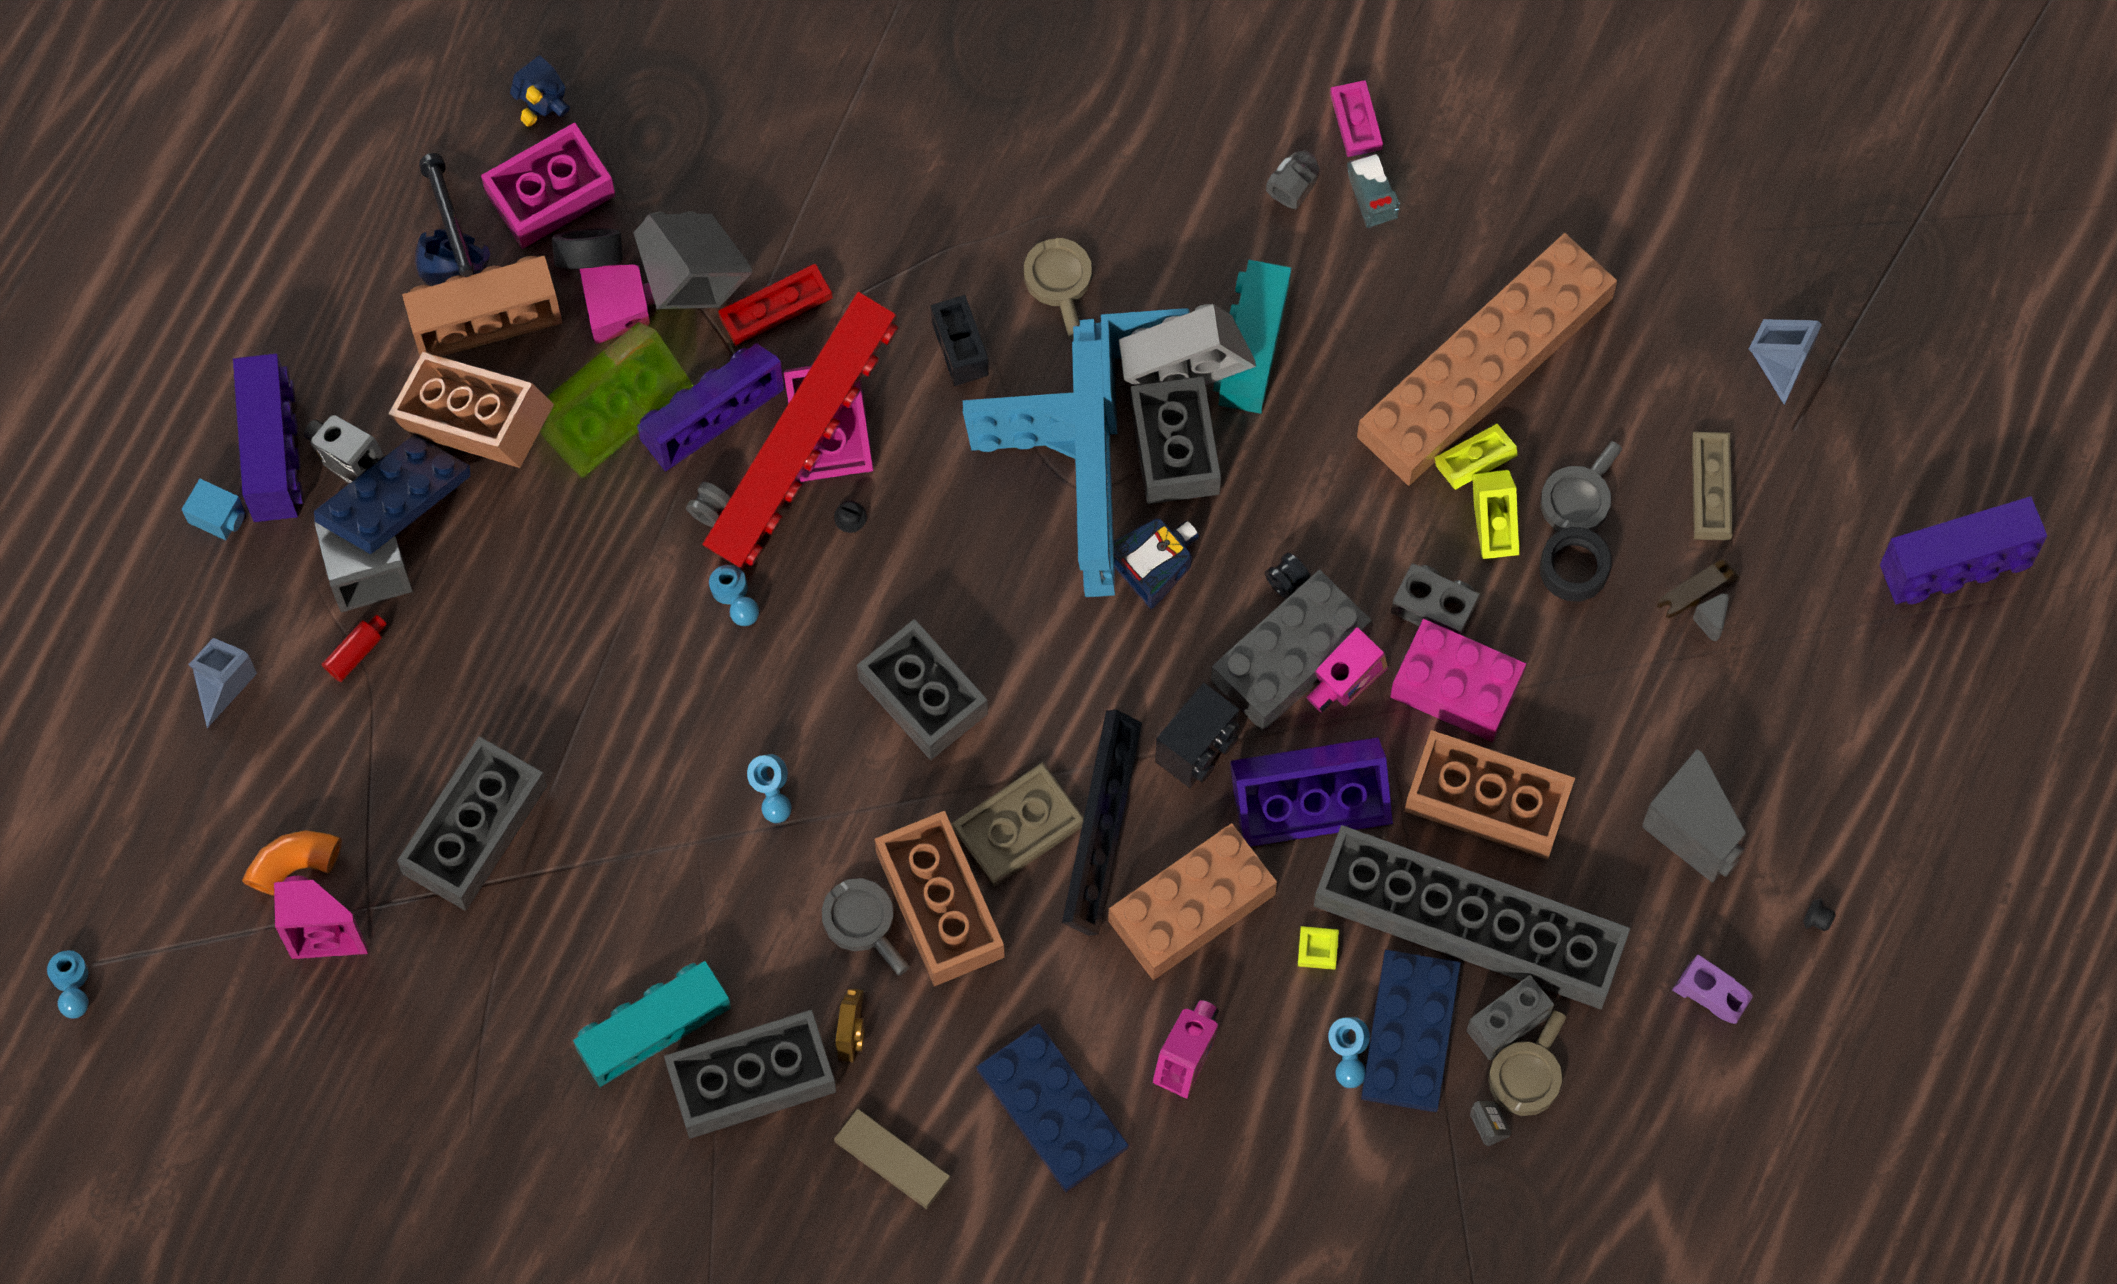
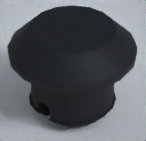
[834,501,867,533]
[1803,898,1836,931]

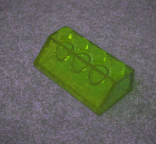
[540,322,694,478]

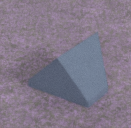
[1749,319,1822,405]
[188,638,257,728]

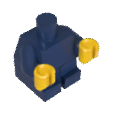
[510,55,570,127]

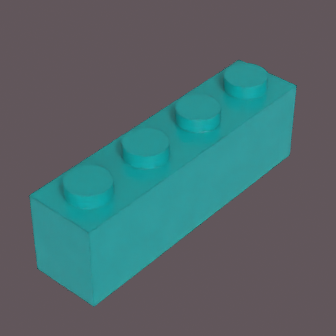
[1213,260,1292,414]
[573,961,731,1087]

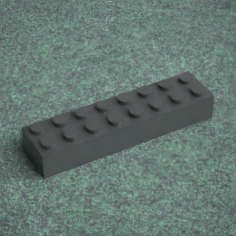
[1314,825,1630,1010]

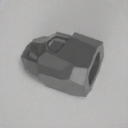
[1266,150,1319,210]

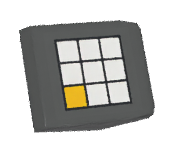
[1470,1101,1511,1147]

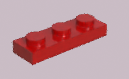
[718,264,833,346]

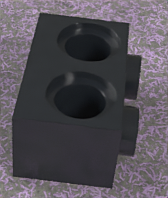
[930,295,989,386]

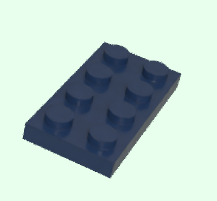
[314,434,470,554]
[1361,950,1460,1112]
[976,1024,1128,1193]

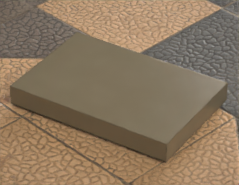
[951,762,1084,887]

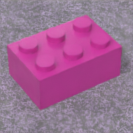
[481,122,615,249]
[1390,619,1526,742]

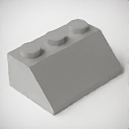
[1119,304,1256,386]

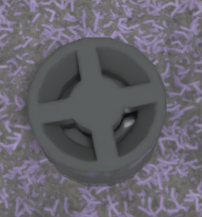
[686,482,730,527]

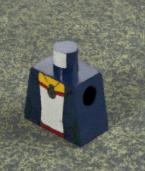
[1113,519,1199,609]

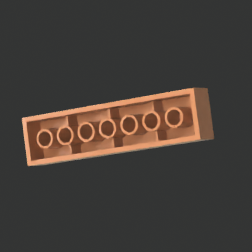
[1357,233,1617,486]

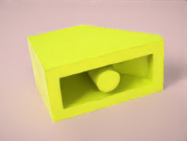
[1472,470,1519,559]

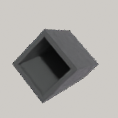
[633,211,752,309]
[314,520,413,612]
[1642,749,1746,883]

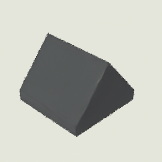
[1693,593,1729,641]

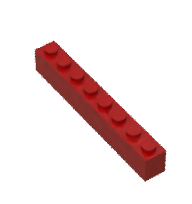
[702,292,899,570]

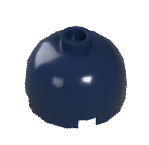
[415,229,491,286]

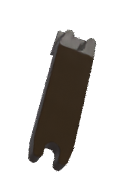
[1657,560,1740,618]

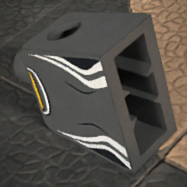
[304,415,385,484]

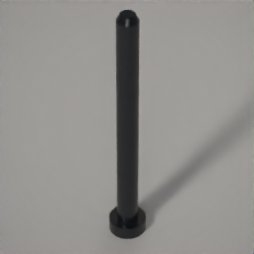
[419,153,474,277]

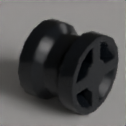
[1264,552,1311,599]

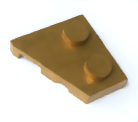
[836,989,865,1062]

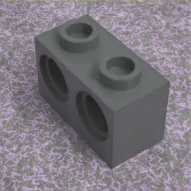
[1391,563,1480,635]
[1466,975,1554,1061]

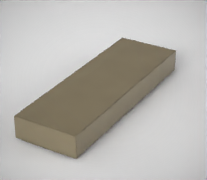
[1692,432,1732,540]
[834,1109,950,1209]

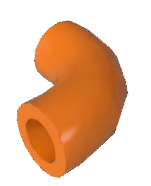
[242,830,342,895]

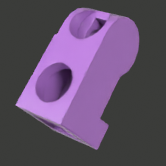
[1672,955,1753,1024]

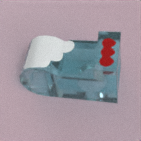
[1347,154,1400,228]

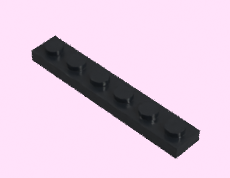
[1062,709,1142,936]

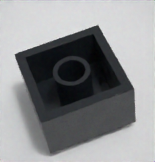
[1155,682,1240,789]

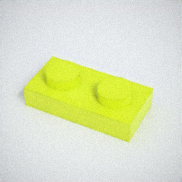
[1434,424,1518,490]

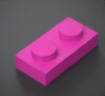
[1330,80,1383,157]

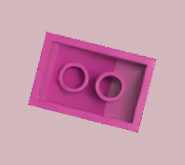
[784,366,873,482]

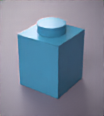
[182,479,245,540]

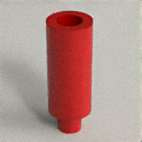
[321,615,387,682]

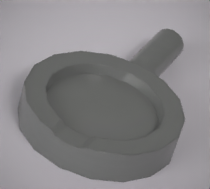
[1540,441,1622,532]
[822,878,910,976]

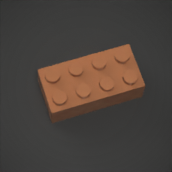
[402,255,562,357]
[388,352,554,468]
[1404,730,1575,860]
[875,810,1004,986]
[1108,823,1277,981]

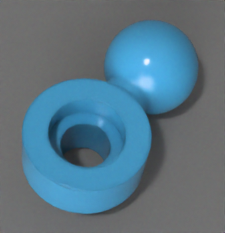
[709,565,759,626]
[747,754,792,823]
[47,950,89,1019]
[1328,1017,1370,1088]

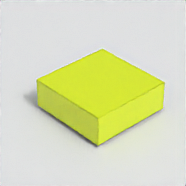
[1298,926,1339,970]

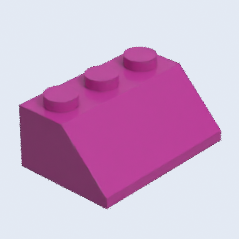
[274,876,368,959]

